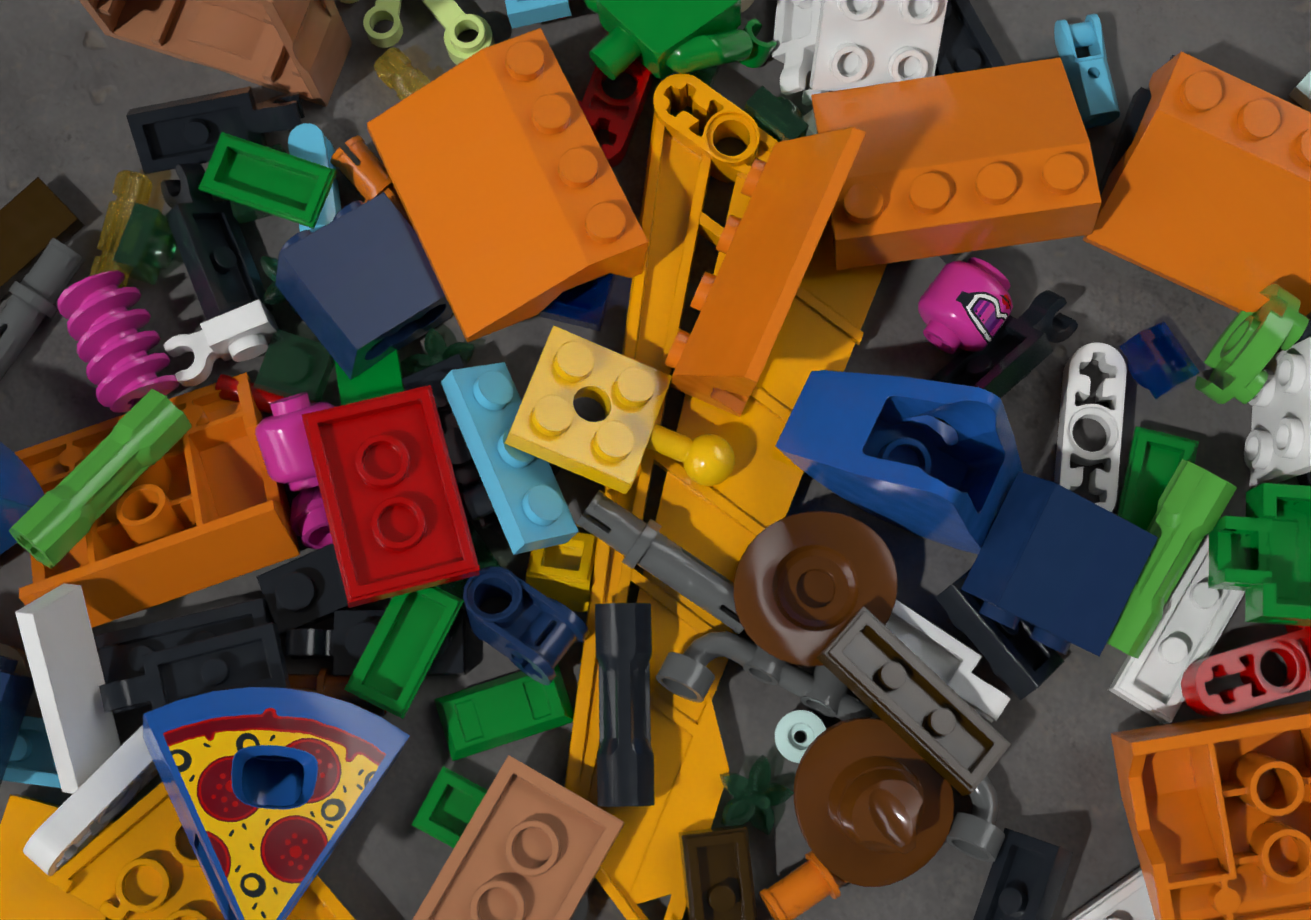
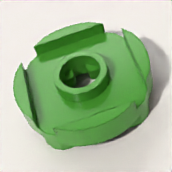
[1195,284,1309,404]

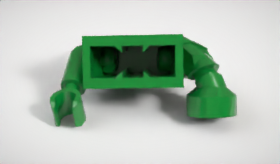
[584,0,777,80]

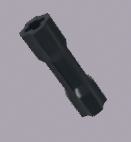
[595,603,655,807]

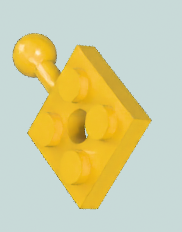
[504,325,735,494]

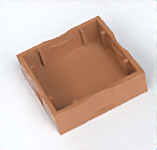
[79,0,352,107]

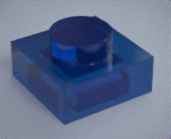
[539,273,616,331]
[1119,321,1200,399]

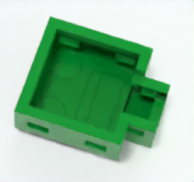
[1208,483,1311,626]

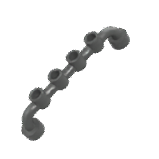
[656,631,1005,862]

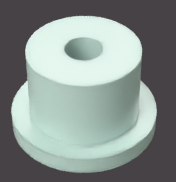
[775,710,826,763]

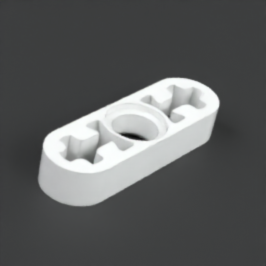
[1054,342,1127,512]
[23,725,158,876]

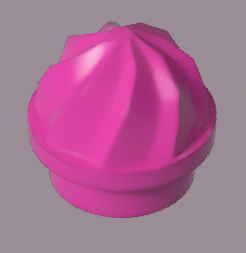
[289,486,333,549]

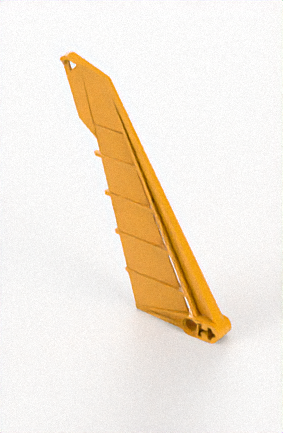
[564,73,887,920]

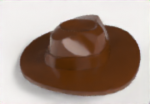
[733,511,897,666]
[794,717,954,887]

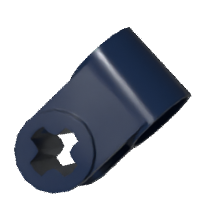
[463,566,590,685]

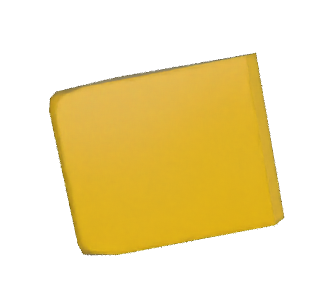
[526,532,597,612]

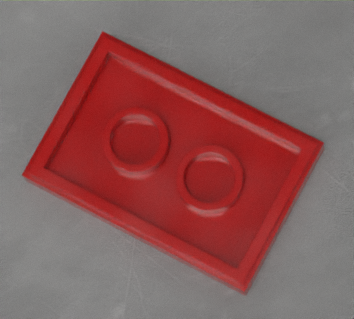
[302,385,480,608]

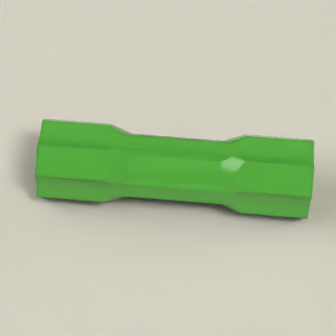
[9,389,192,569]
[1107,459,1237,659]

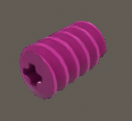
[57,270,180,413]

